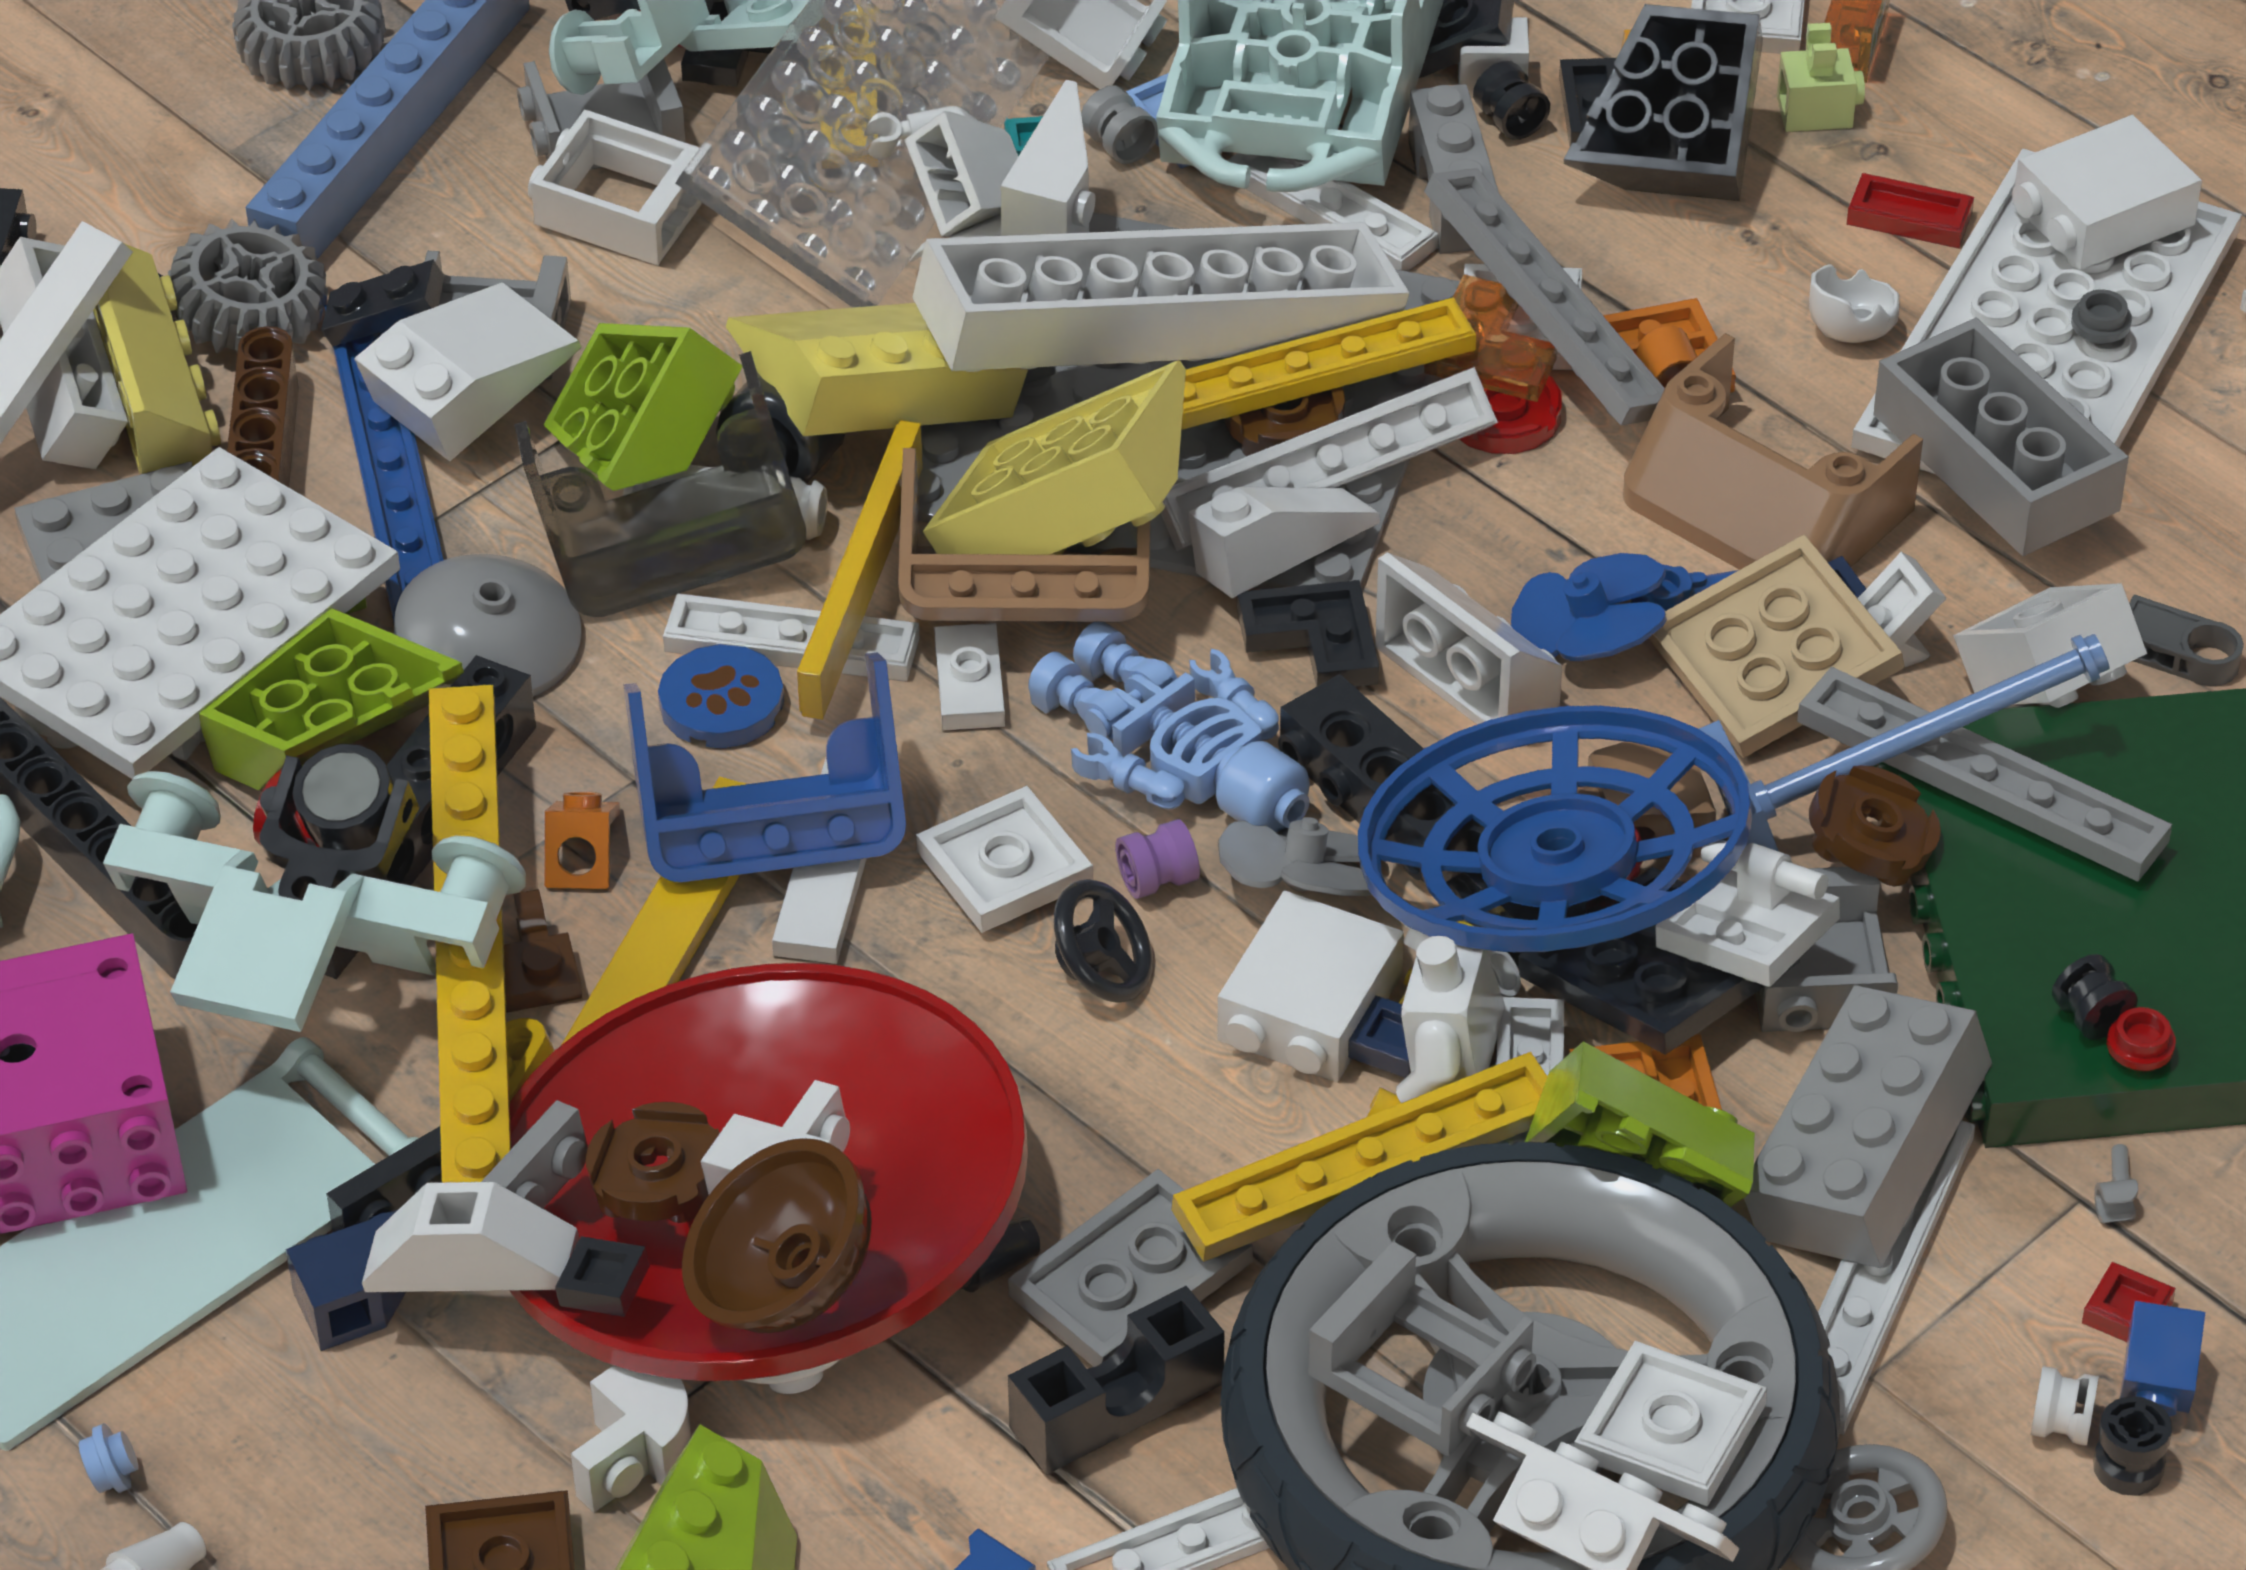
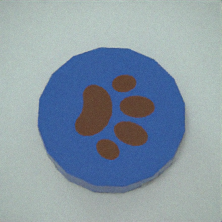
[658,644,784,748]

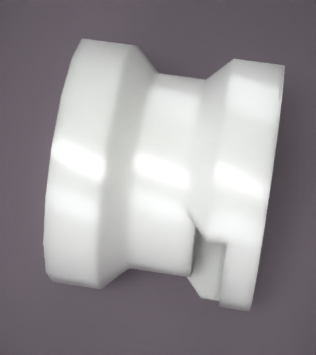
[2031,1366,2099,1446]

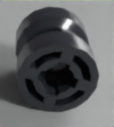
[1473,61,1551,140]
[2093,1396,2172,1496]

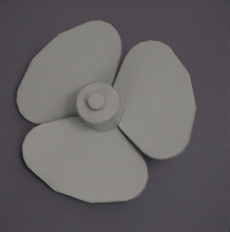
[1218,817,1386,896]

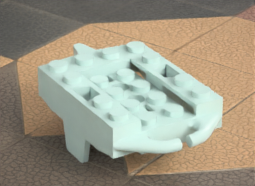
[1156,0,1444,192]

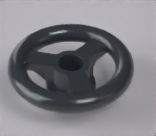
[1054,879,1153,1003]

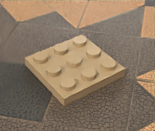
[1648,535,1905,758]

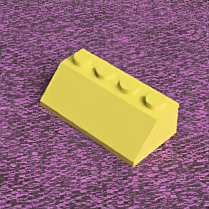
[93,244,221,475]

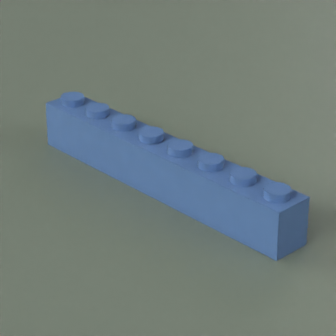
[245,0,530,259]

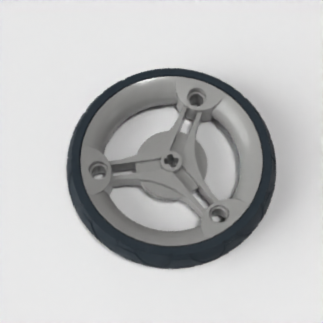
[1220,1142,1840,1570]

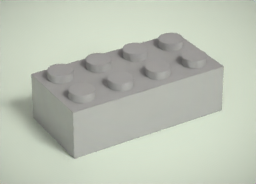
[1873,317,2129,556]
[1744,985,1992,1268]

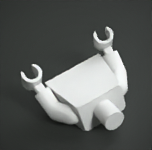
[864,106,1018,262]

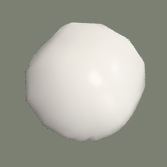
[1809,264,1900,343]

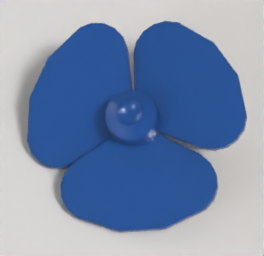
[1511,553,1667,661]

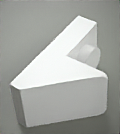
[1858,552,1947,667]

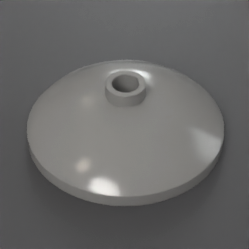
[394,554,581,697]

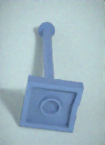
[1699,634,2110,851]

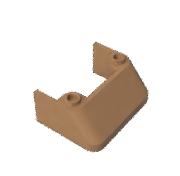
[1623,333,1923,570]
[898,448,1151,622]

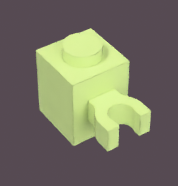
[1777,22,1865,132]

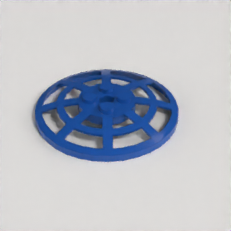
[1358,705,1752,952]

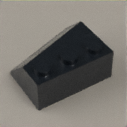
[1563,4,1763,201]

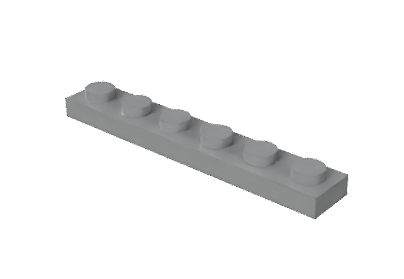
[1424,168,1665,426]
[1797,666,2172,881]

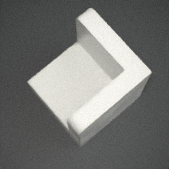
[1458,17,1529,97]

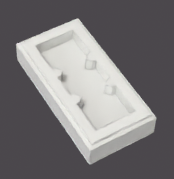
[934,623,1005,731]

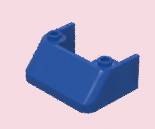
[623,652,906,882]

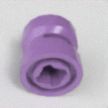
[1115,819,1200,899]

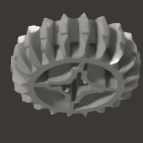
[232,0,386,91]
[168,219,328,354]

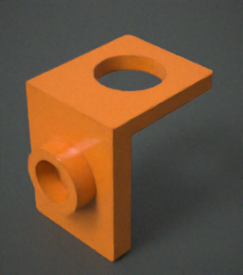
[544,792,620,889]

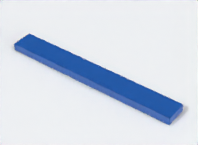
[324,305,444,625]

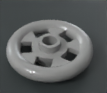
[1779,1444,1947,1570]

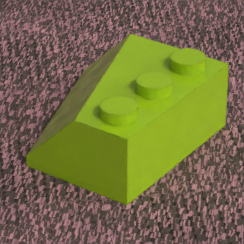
[544,323,743,491]
[198,608,464,790]
[1525,1041,1755,1207]
[615,1424,797,1570]

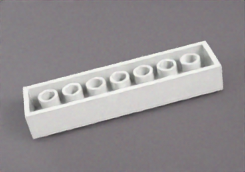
[912,222,1410,372]

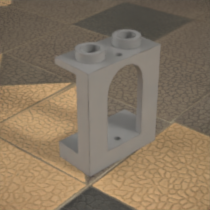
[1308,1241,1536,1456]

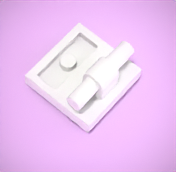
[1656,839,1840,987]

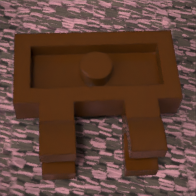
[504,889,582,1013]

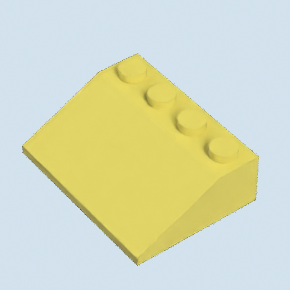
[726,303,1028,436]
[922,359,1186,555]

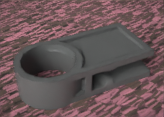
[2129,594,2244,686]

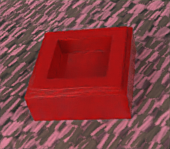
[2082,1262,2176,1342]

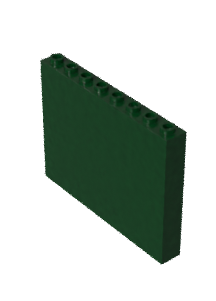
[1873,688,2246,1148]

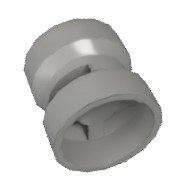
[1081,86,1158,164]

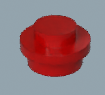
[2107,1007,2176,1071]

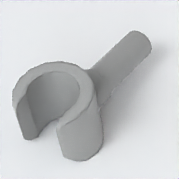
[2094,1144,2138,1223]

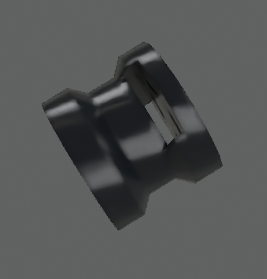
[2051,954,2138,1040]

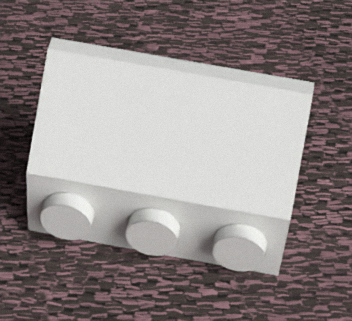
[1375,552,1562,724]

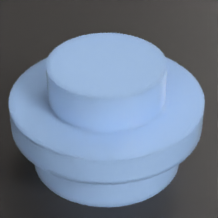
[79,1423,139,1493]

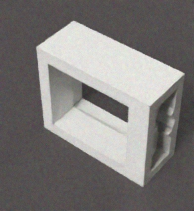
[528,109,710,266]

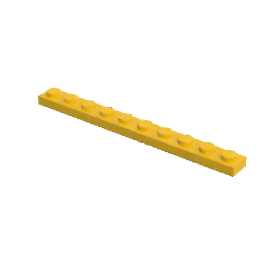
[429,685,511,1183]

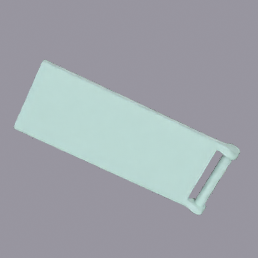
[0,1037,419,1451]

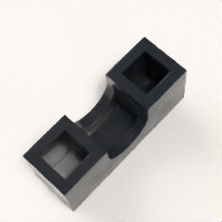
[1008,1286,1225,1475]

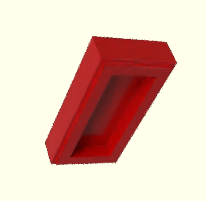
[1846,173,1975,249]

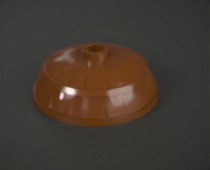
[682,1138,872,1333]

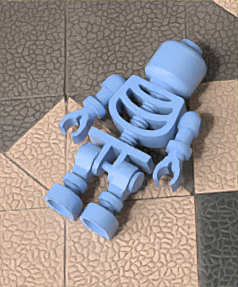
[1028,622,1310,832]

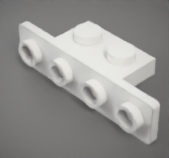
[1466,1411,1739,1570]

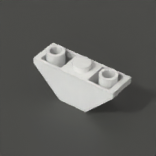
[362,1182,580,1292]

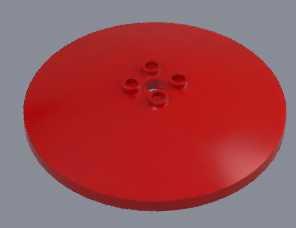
[509,963,1028,1381]

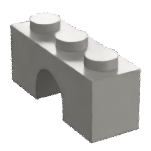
[1408,84,1499,254]

